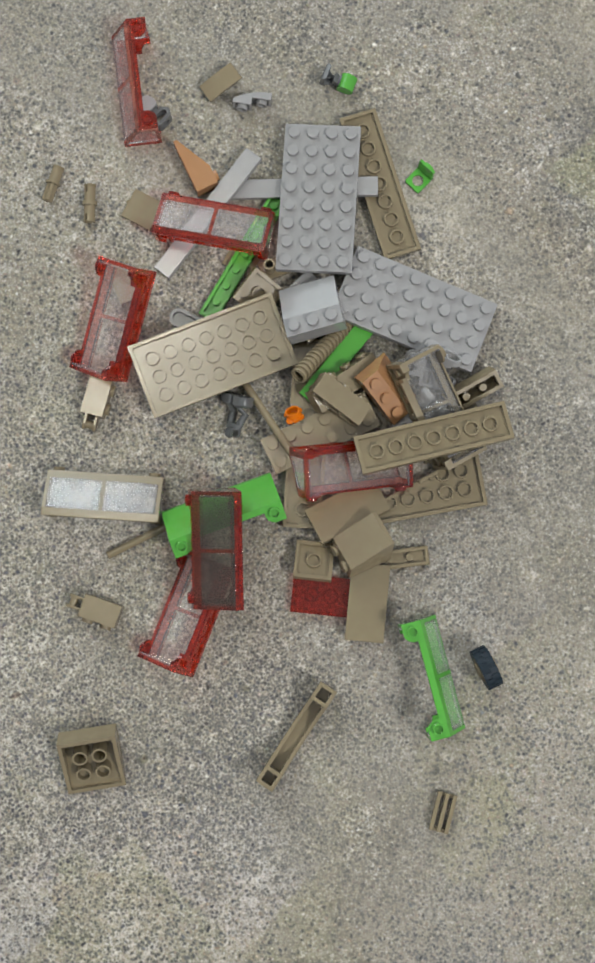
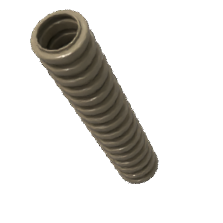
[291,322,354,383]

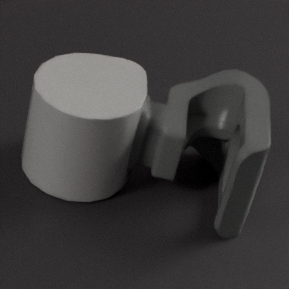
[138,95,172,131]

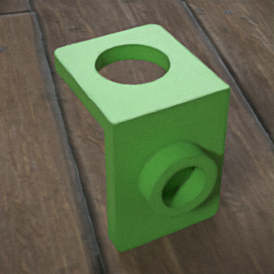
[405,159,435,194]

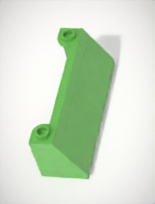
[162,473,287,558]

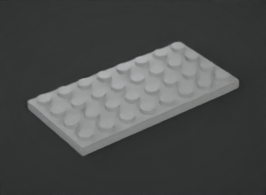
[275,124,361,275]
[338,246,498,374]

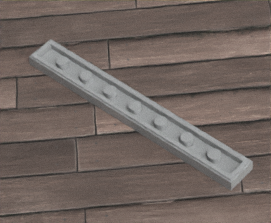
[154,148,262,279]
[232,176,378,200]

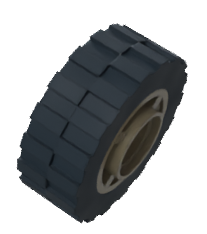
[470,645,503,690]

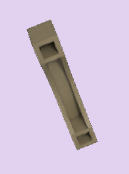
[256,680,337,792]

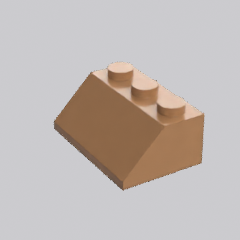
[354,353,416,425]

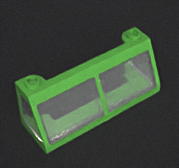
[398,615,465,742]

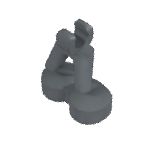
[221,392,254,438]

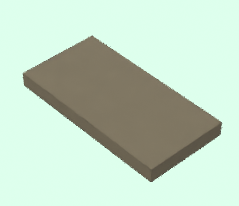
[304,476,391,545]
[344,565,390,643]

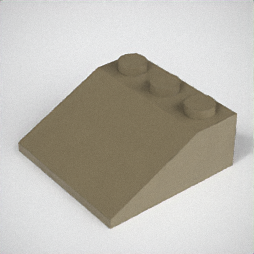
[56,723,126,794]

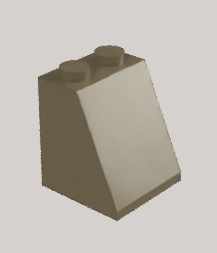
[330,511,395,578]

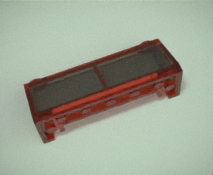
[185,488,244,611]

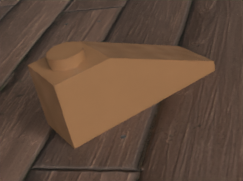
[173,140,220,197]

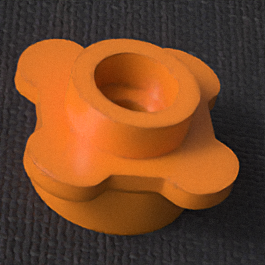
[284,406,304,424]

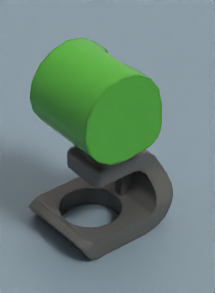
[319,63,357,95]

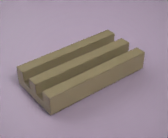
[428,790,458,835]

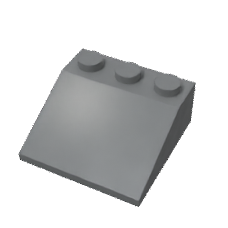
[279,275,347,344]

